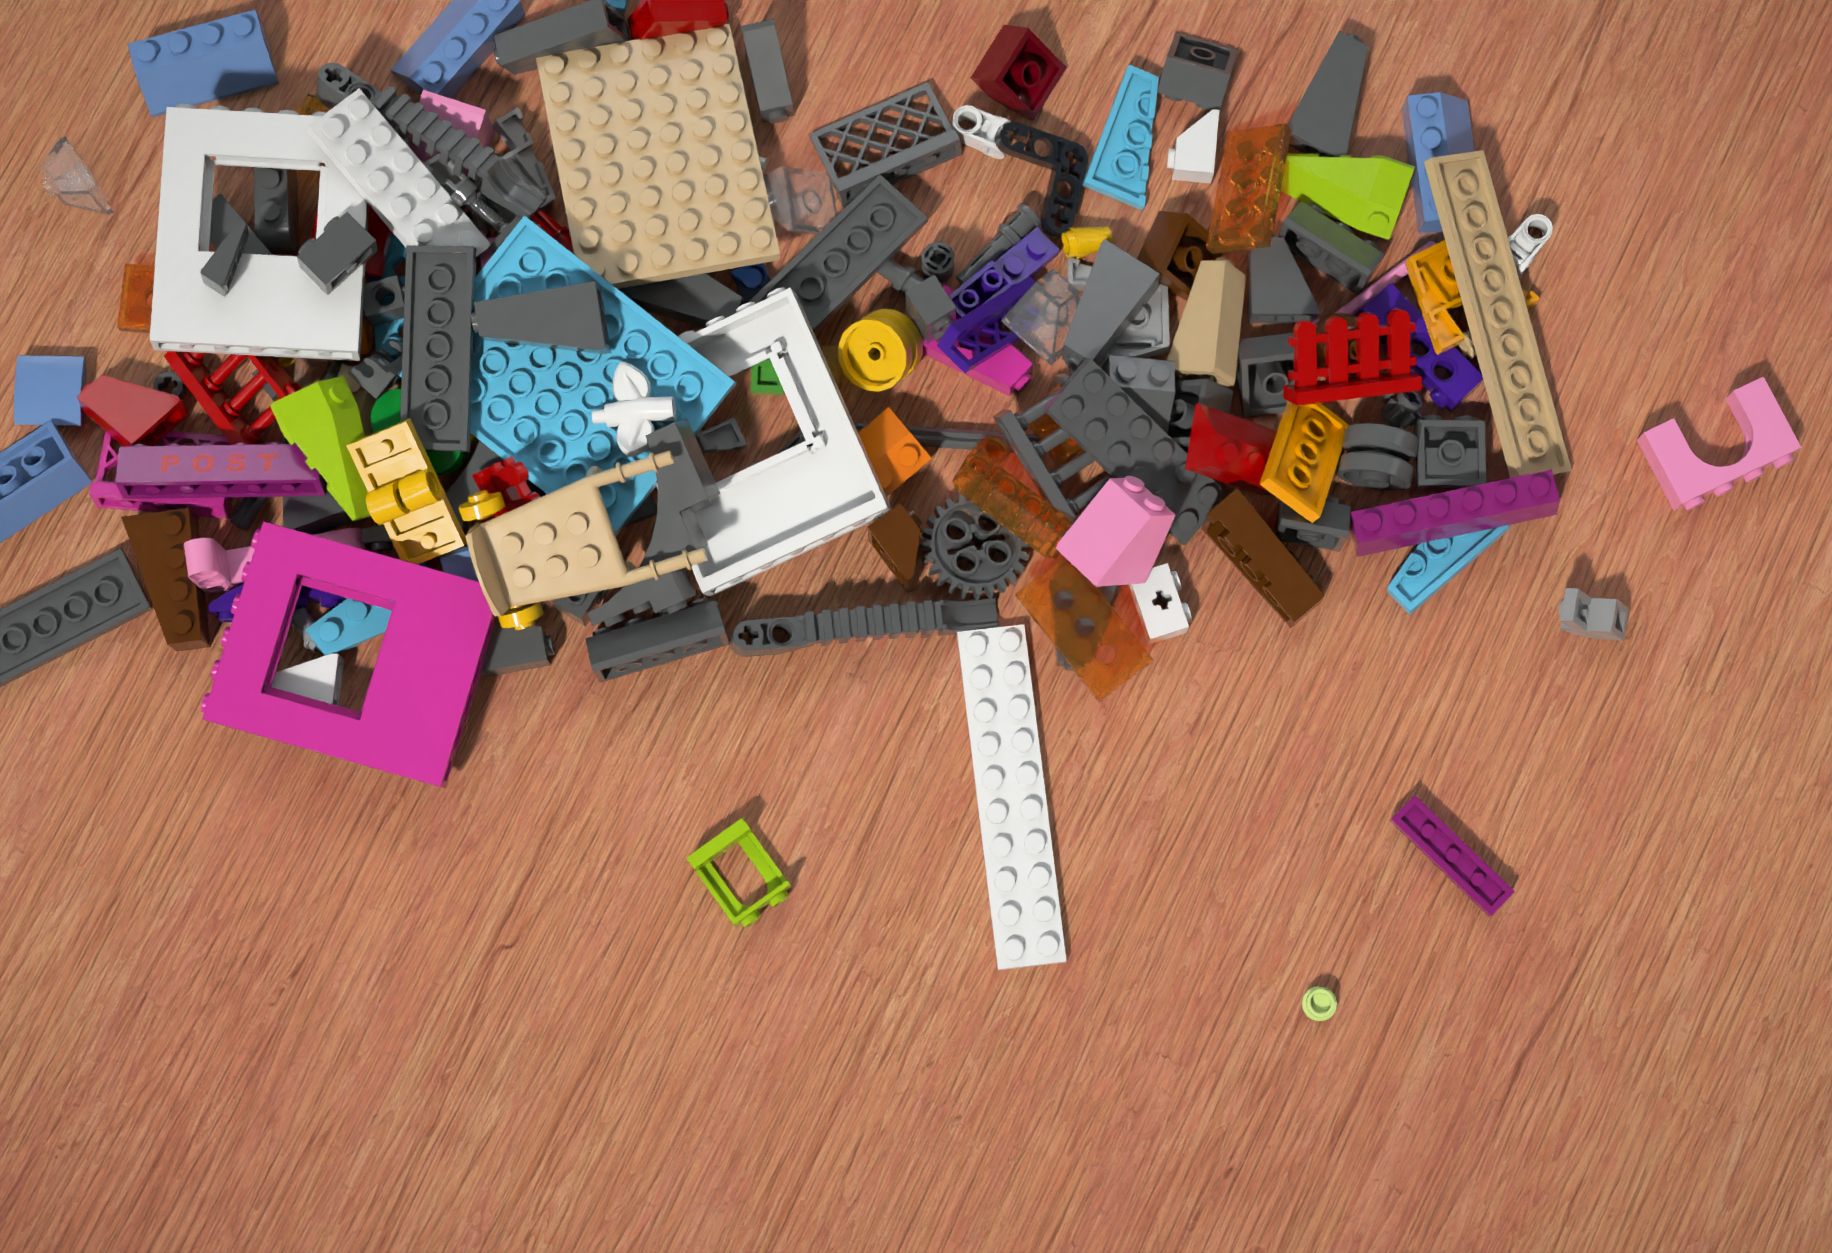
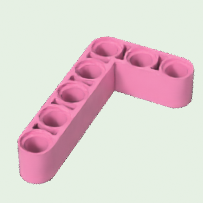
[184,528,366,593]

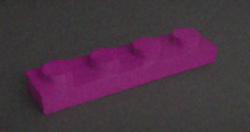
[1389,795,1515,917]

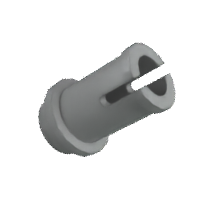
[291,607,319,652]

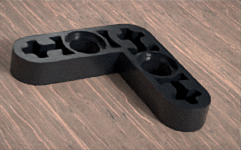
[995,121,1088,237]

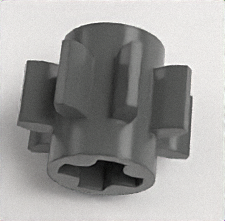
[1381,391,1422,429]

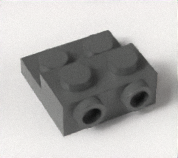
[1413,415,1486,489]

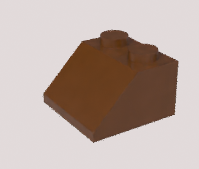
[1137,211,1226,300]
[867,503,922,594]

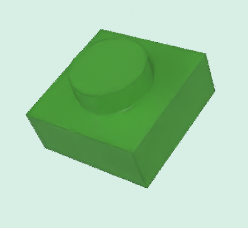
[751,359,785,395]

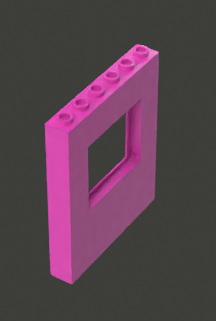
[201,521,497,789]

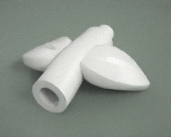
[592,362,676,457]

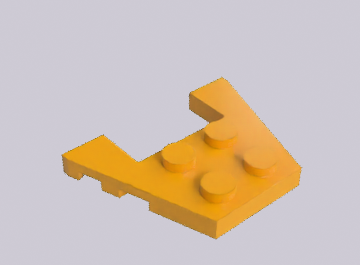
[1405,240,1540,355]

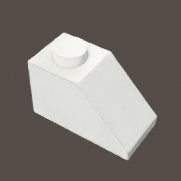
[1167,109,1219,184]

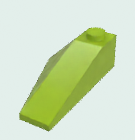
[1268,153,1415,240]
[270,376,371,521]

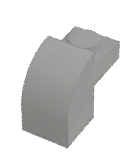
[1559,588,1629,641]

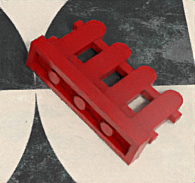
[1283,308,1422,406]
[472,456,541,516]

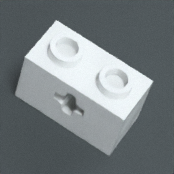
[1128,563,1192,645]

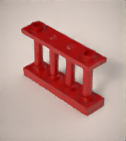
[164,351,303,445]

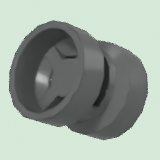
[922,242,954,283]

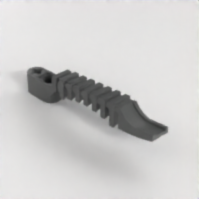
[316,63,547,220]
[730,598,999,657]

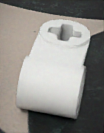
[952,105,1013,159]
[1508,214,1553,277]

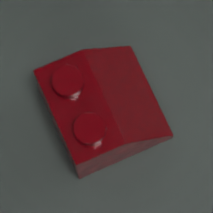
[970,25,1067,121]

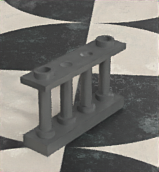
[993,373,1112,531]

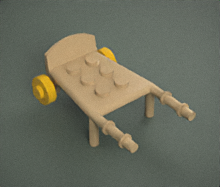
[458,450,708,630]

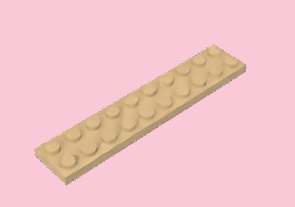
[1424,150,1572,478]

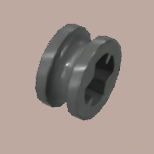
[153,372,187,400]

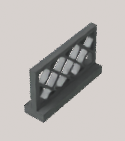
[809,82,962,207]

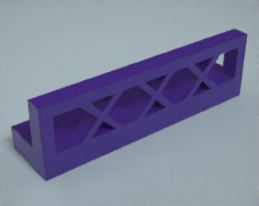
[937,276,1047,373]

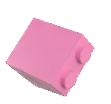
[408,90,495,196]
[1056,476,1176,587]

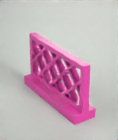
[89,431,232,519]

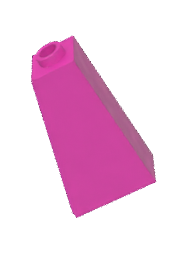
[920,284,1033,396]

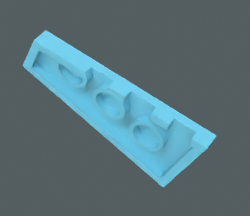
[1082,65,1159,210]
[1387,525,1511,615]
[305,562,429,656]

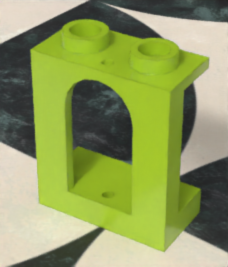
[686,818,792,928]

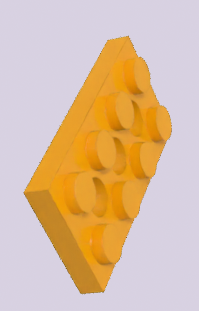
[1260,401,1349,523]

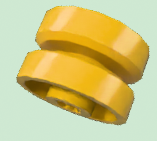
[838,309,923,392]

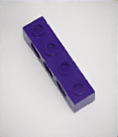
[1359,283,1483,413]

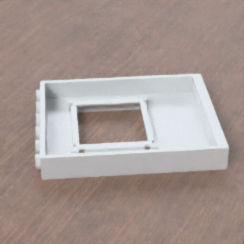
[149,104,369,361]
[656,287,891,597]

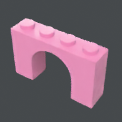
[1637,377,1802,511]

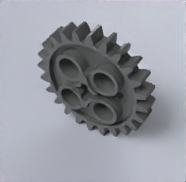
[920,491,1031,600]

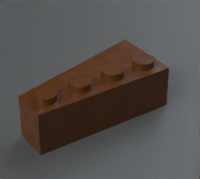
[1201,488,1325,628]
[121,508,210,652]

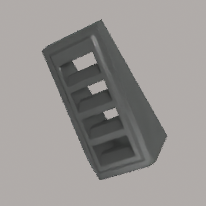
[200,220,249,297]

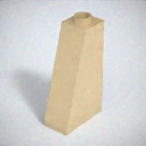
[1167,257,1246,386]

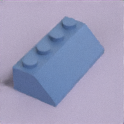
[390,0,525,99]
[128,9,279,118]
[1402,92,1475,234]
[0,420,92,543]

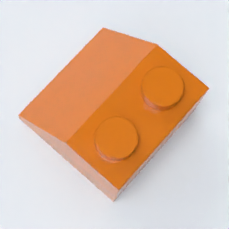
[858,407,932,497]

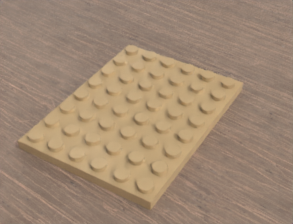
[536,24,780,289]

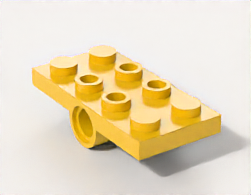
[347,419,467,564]

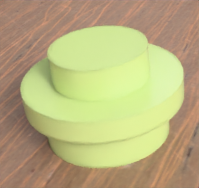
[1302,986,1337,1021]

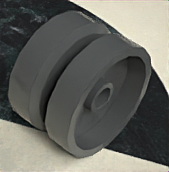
[1337,423,1419,491]

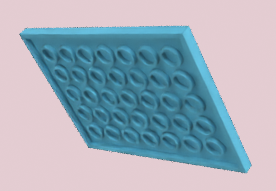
[399,216,736,536]

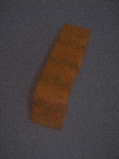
[952,436,1073,558]

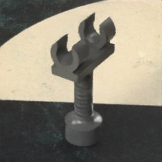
[450,178,538,252]

